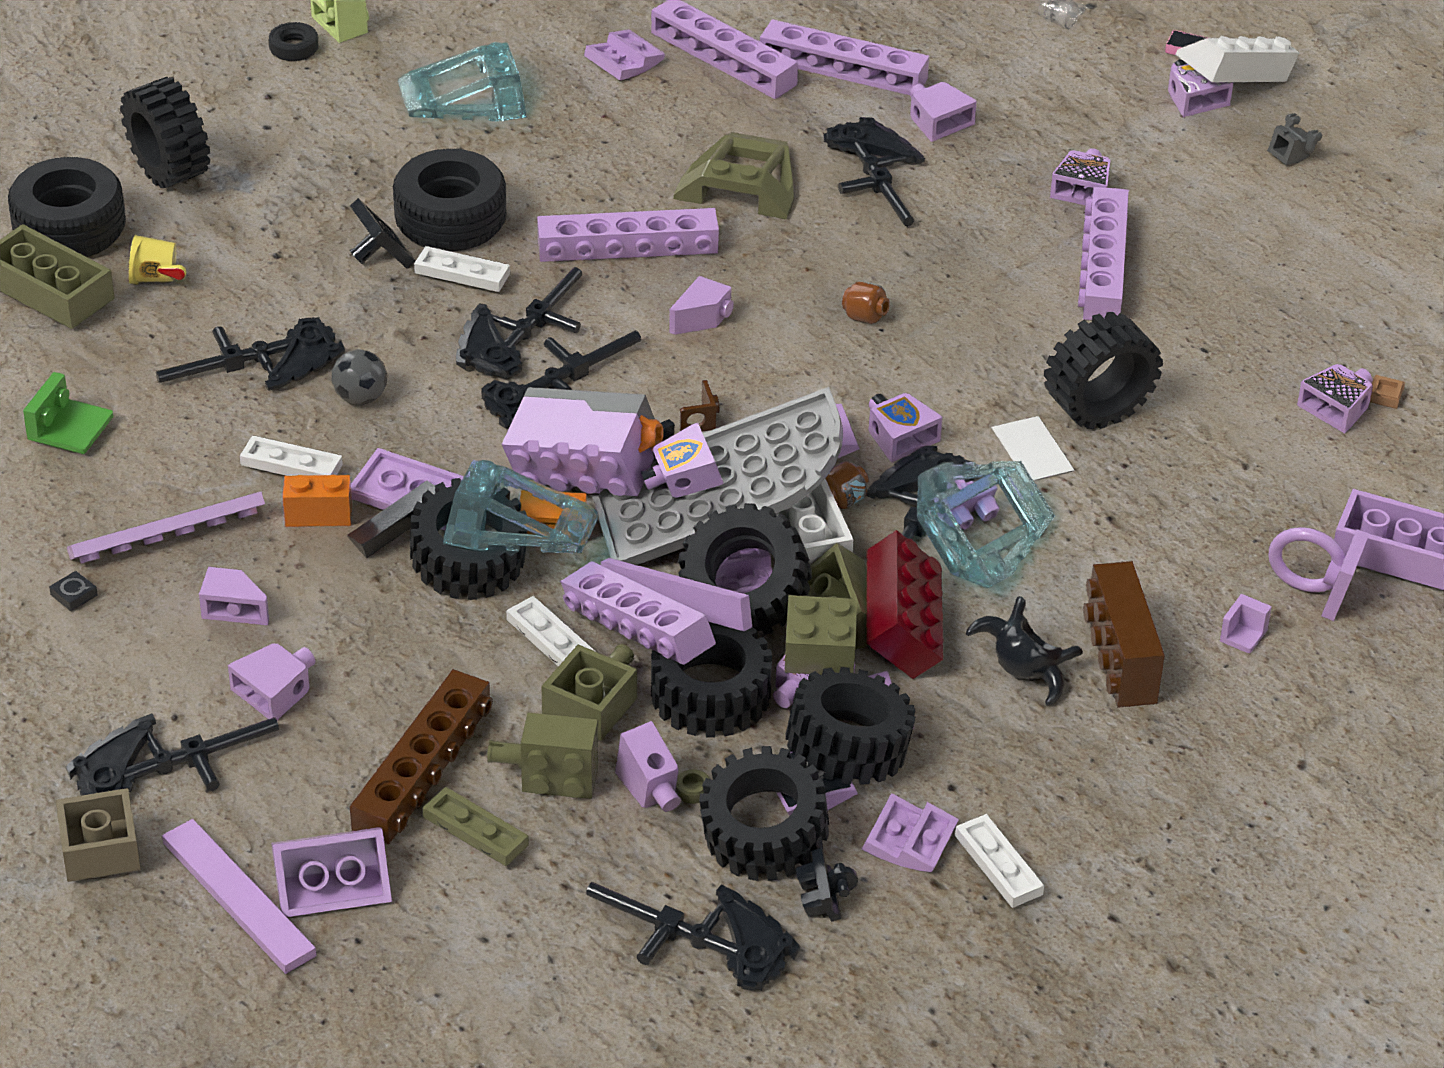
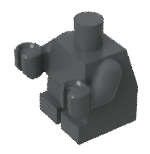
[1267,113,1322,165]

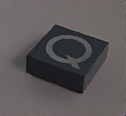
[49,571,98,611]

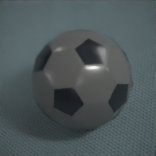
[331,349,387,405]

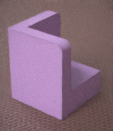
[1220,594,1272,653]

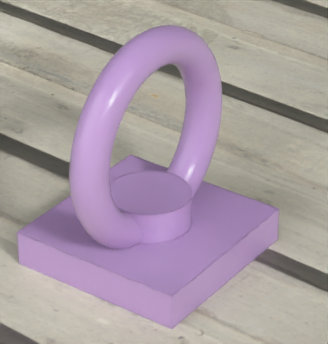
[1268,527,1369,621]

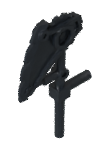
[823,117,925,226]
[456,267,582,379]
[156,317,345,391]
[481,330,641,429]
[866,445,979,541]
[66,713,279,796]
[586,882,800,991]

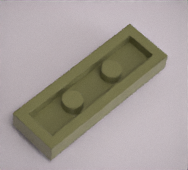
[423,787,529,866]

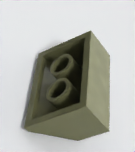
[808,543,868,649]

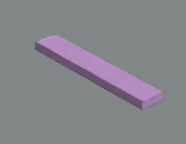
[601,558,752,631]
[162,819,316,974]

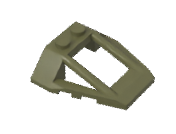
[674,132,794,219]

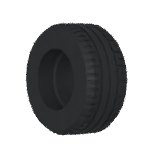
[393,148,507,251]
[8,157,126,257]

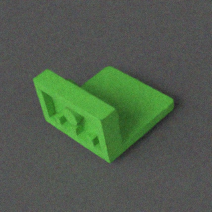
[23,372,113,454]

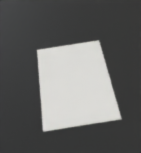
[991,416,1074,482]

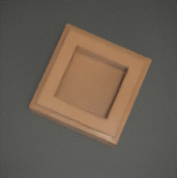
[1370,375,1405,409]

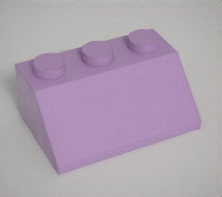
[271,827,392,917]

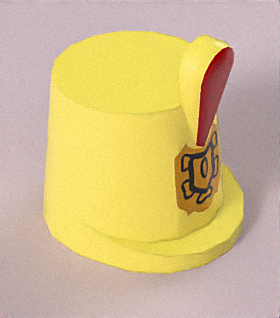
[129,235,187,285]

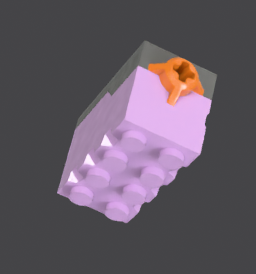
[502,387,663,496]

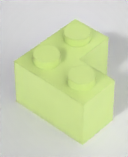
[310,0,369,43]

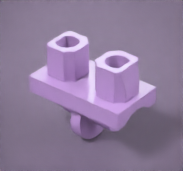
[936,476,1000,530]

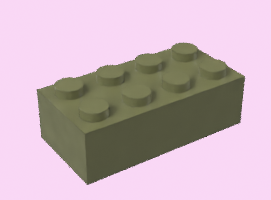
[0,224,115,329]

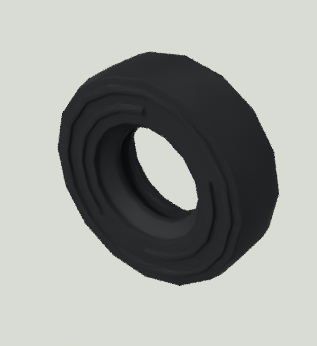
[268,22,319,61]

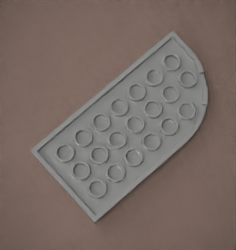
[592,387,843,565]

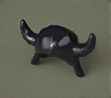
[966,596,1083,706]

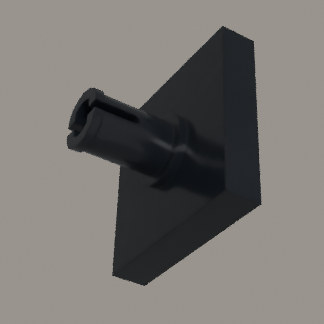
[350,198,415,269]

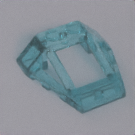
[398,42,526,122]
[443,460,598,553]
[917,461,1055,588]

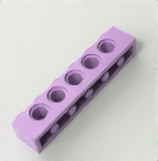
[651,0,798,99]
[760,19,929,95]
[1078,187,1129,320]
[537,208,719,262]
[560,561,716,665]

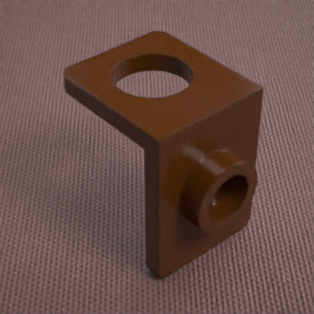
[680,380,720,432]

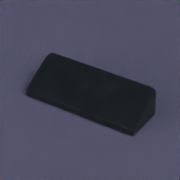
[347,481,435,558]

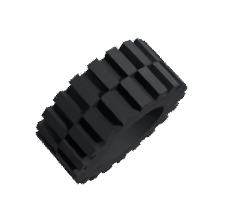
[120,77,211,189]
[1044,312,1163,429]
[410,477,528,600]
[651,622,772,738]
[785,667,916,785]
[699,746,830,881]

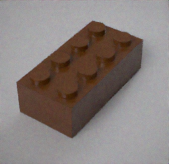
[1083,561,1165,708]

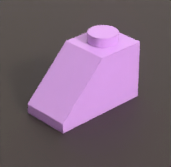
[669,276,733,335]
[199,567,269,625]

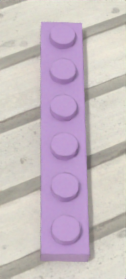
[67,492,265,563]

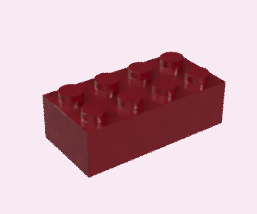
[867,530,944,679]

